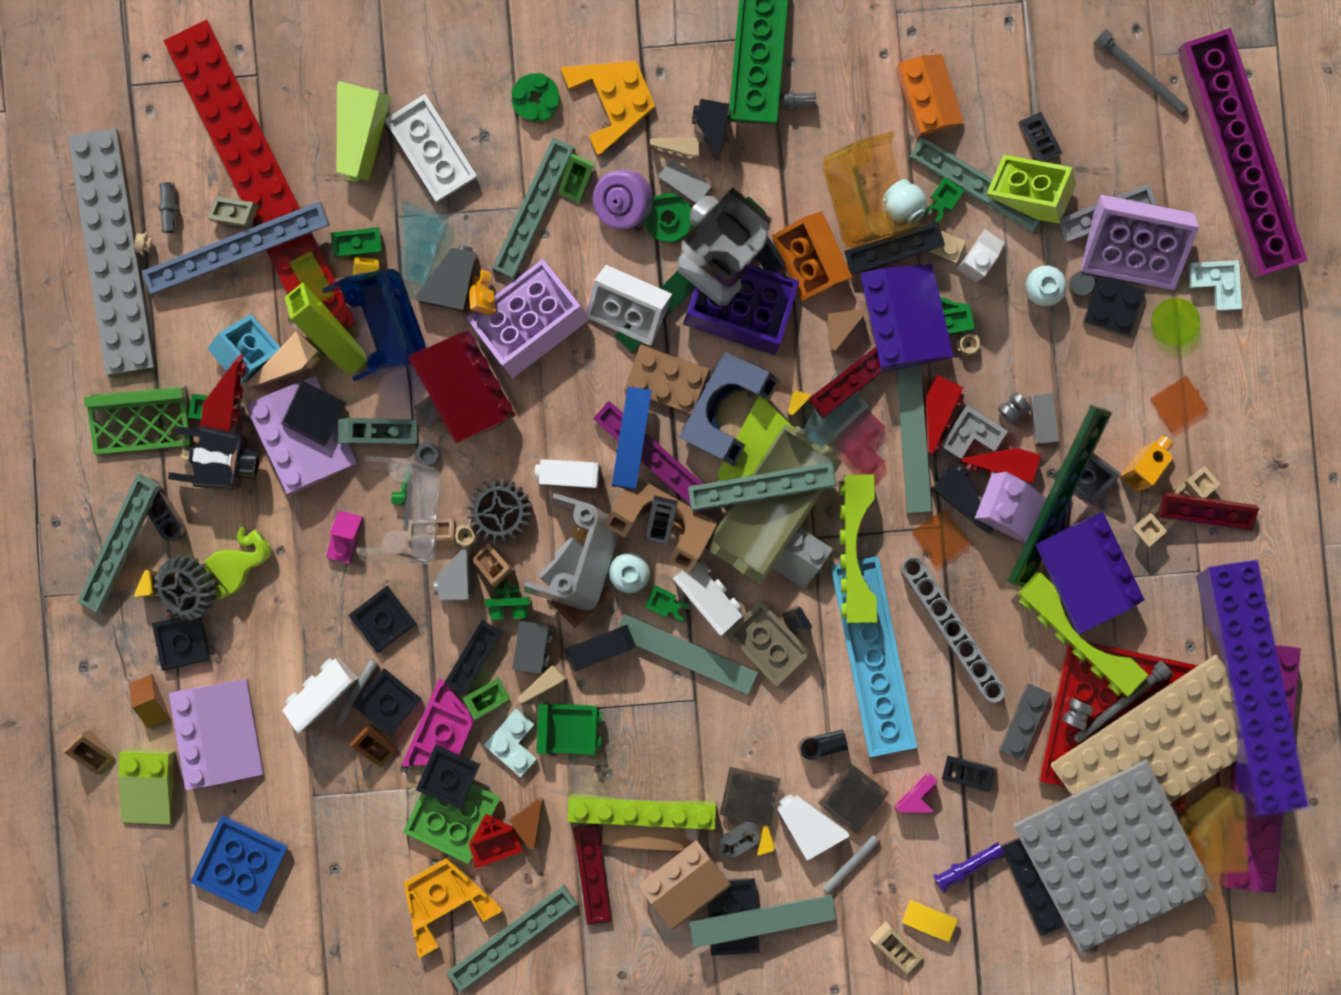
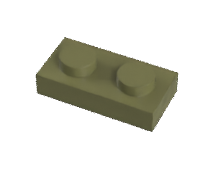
[208,196,259,229]

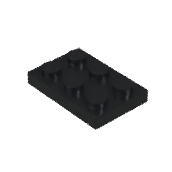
[708,878,760,956]

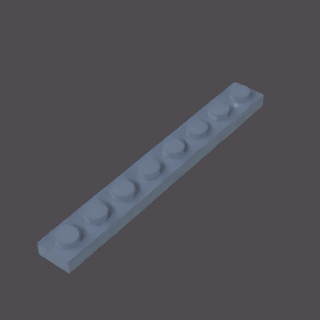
[142,202,330,294]

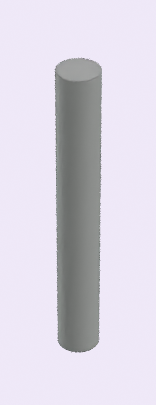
[333,659,378,727]
[823,835,880,894]

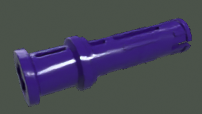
[933,842,1005,894]

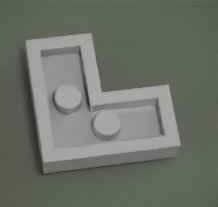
[941,405,1008,459]

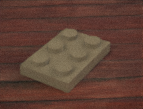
[726,600,811,687]

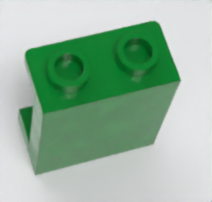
[536,703,602,756]

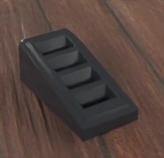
[1018,112,1063,162]
[645,495,678,545]
[782,605,812,635]
[942,755,997,792]

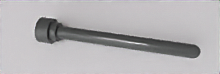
[1093,29,1188,114]
[1074,661,1174,743]

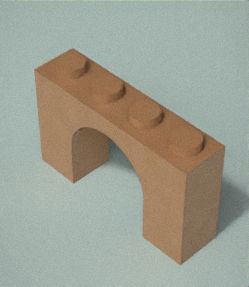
[604,478,718,574]

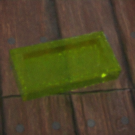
[289,251,335,302]

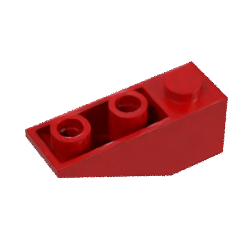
[201,354,246,431]
[924,375,965,455]
[959,448,1041,484]

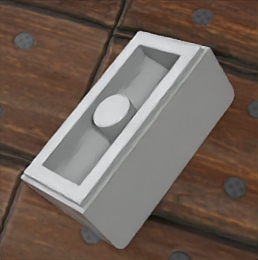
[658,159,711,205]
[1028,393,1059,444]

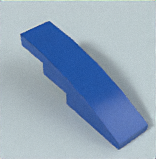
[612,386,652,490]

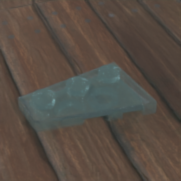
[402,202,449,286]
[803,370,869,448]

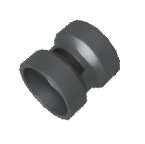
[997,391,1032,425]
[1062,698,1094,730]

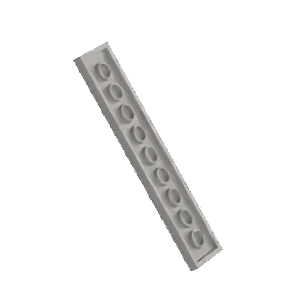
[68,128,156,376]

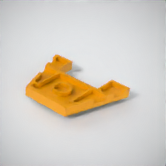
[560,61,655,156]
[404,857,503,958]

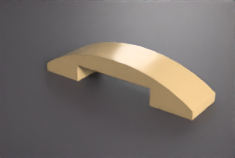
[1132,466,1220,547]

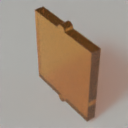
[1150,375,1208,432]
[912,509,969,566]

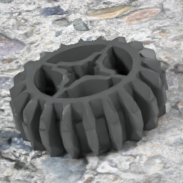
[466,478,532,544]
[154,555,219,621]

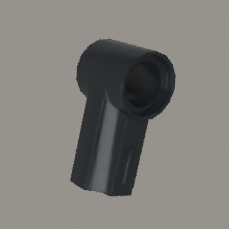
[798,729,848,760]

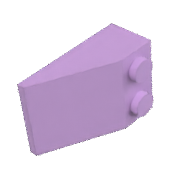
[975,472,1046,544]

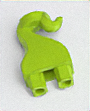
[204,526,273,600]

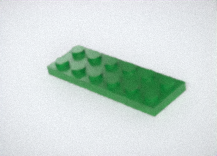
[728,0,788,125]

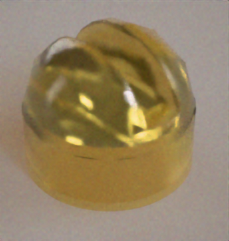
[573,524,589,542]

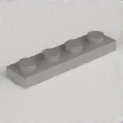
[1059,184,1157,242]

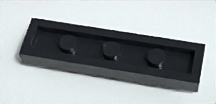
[844,222,945,275]
[1001,837,1063,936]

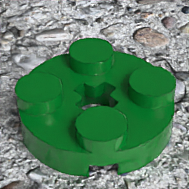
[511,73,560,123]
[644,193,692,243]

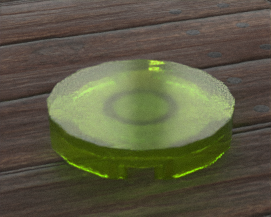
[1150,297,1200,346]

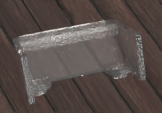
[357,456,442,564]

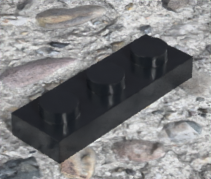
[444,619,503,695]

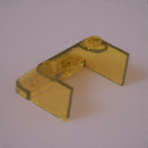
[822,131,920,248]
[1178,785,1247,873]

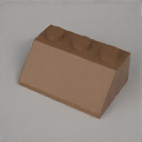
[638,840,731,930]

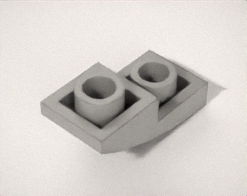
[539,537,583,586]

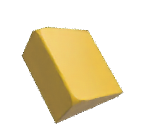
[352,256,379,280]
[787,390,812,416]
[135,570,158,598]
[756,824,775,856]

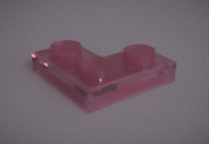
[833,410,885,475]

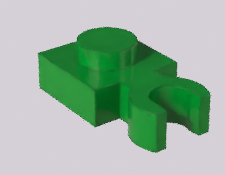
[924,177,964,222]
[644,585,690,621]

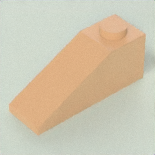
[246,331,321,389]

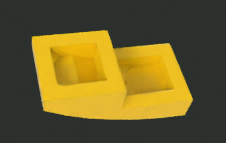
[902,899,959,942]

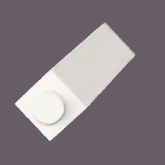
[957,229,1004,283]
[535,459,600,489]
[777,794,849,861]

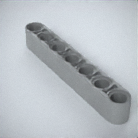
[900,557,1005,702]

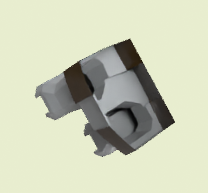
[677,187,772,306]

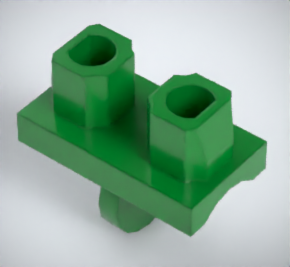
[485,580,531,620]

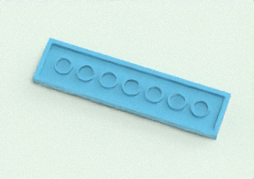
[830,556,917,757]

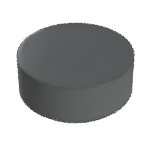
[1069,271,1095,296]
[415,443,440,467]

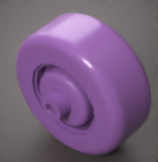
[593,169,653,229]

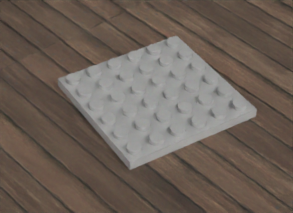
[1013,759,1214,952]

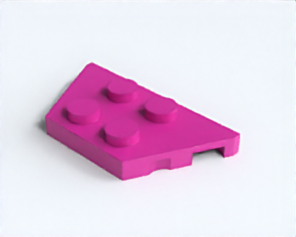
[402,678,474,767]

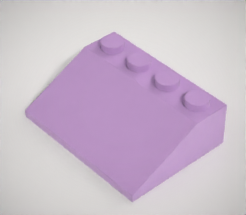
[1081,194,1199,290]
[466,259,590,379]
[245,376,357,494]
[169,678,264,790]

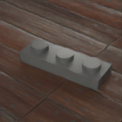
[999,683,1051,760]

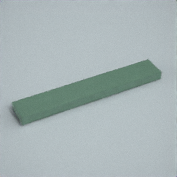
[909,136,1041,233]
[492,138,575,280]
[896,366,932,513]
[688,462,837,512]
[77,474,161,614]
[618,614,758,695]
[446,884,578,993]
[689,894,836,948]

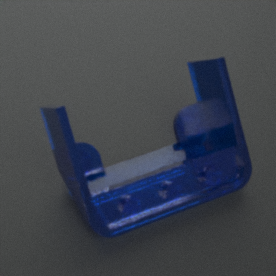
[322,269,427,382]

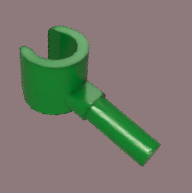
[391,472,413,505]

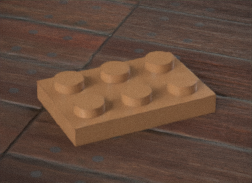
[624,344,709,414]

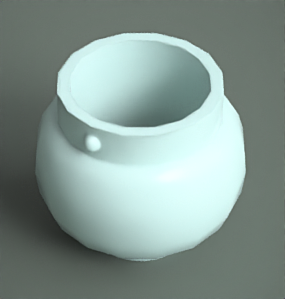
[883,179,927,224]
[1025,266,1067,307]
[609,552,650,594]

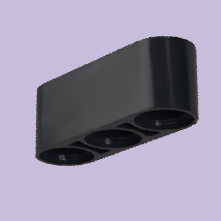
[147,478,186,541]
[564,624,637,672]

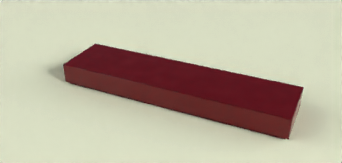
[808,347,881,419]
[1158,492,1259,530]
[574,824,611,924]

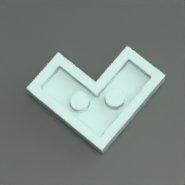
[1188,260,1242,311]
[484,708,537,777]

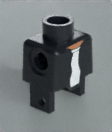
[168,426,260,490]

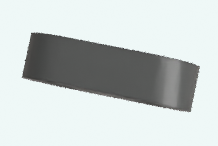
[718,822,760,859]

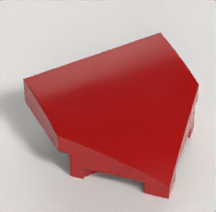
[468,814,523,868]

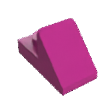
[326,510,363,564]
[894,772,938,813]

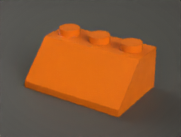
[895,54,964,138]
[772,211,852,302]

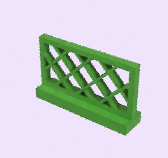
[84,386,192,454]

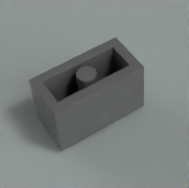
[512,620,553,674]

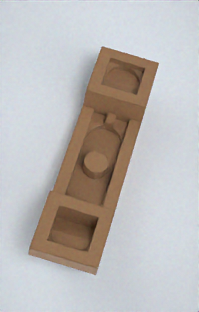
[601,824,699,851]

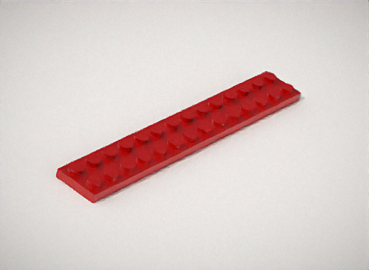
[163,19,357,345]

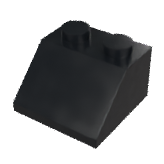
[692,99,729,161]

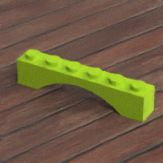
[839,474,877,623]
[1017,573,1148,696]
[567,794,716,830]

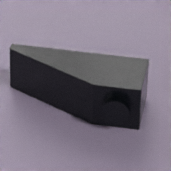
[930,465,993,534]

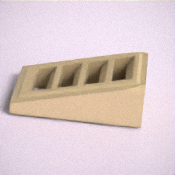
[650,137,699,160]
[518,664,567,703]
[870,922,924,975]

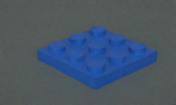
[190,815,289,914]

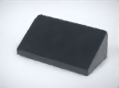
[756,235,786,273]

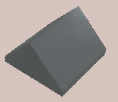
[1053,453,1121,504]

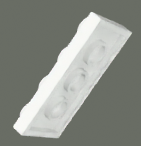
[385,94,477,203]

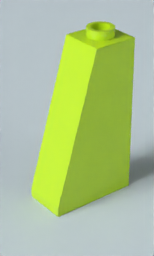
[337,81,391,183]
[285,282,367,376]
[716,397,794,482]

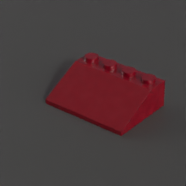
[408,330,516,444]

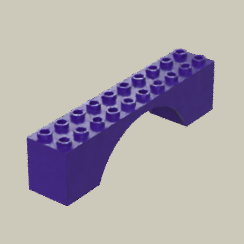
[1196,559,1309,818]

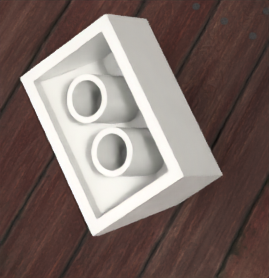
[586,265,672,346]
[673,560,743,636]
[283,657,359,733]

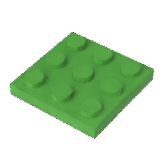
[403,783,501,864]

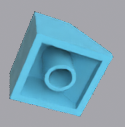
[207,314,281,385]

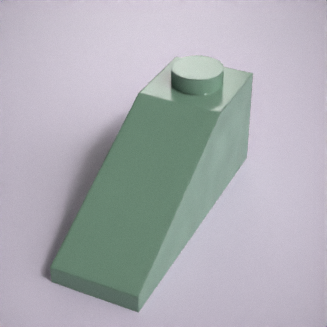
[338,418,417,444]

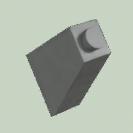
[415,245,477,312]

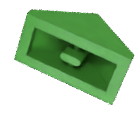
[558,154,596,203]
[463,678,510,720]

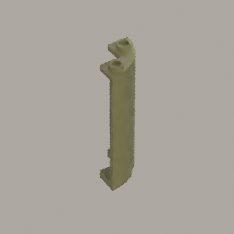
[705,424,843,585]

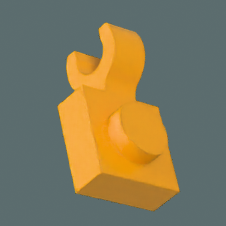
[468,270,496,316]

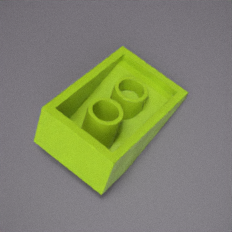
[987,155,1076,224]
[118,749,175,825]

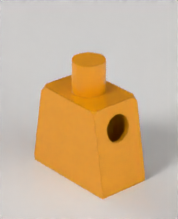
[1119,436,1173,492]

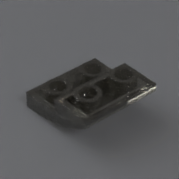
[818,762,889,833]
[719,767,781,826]

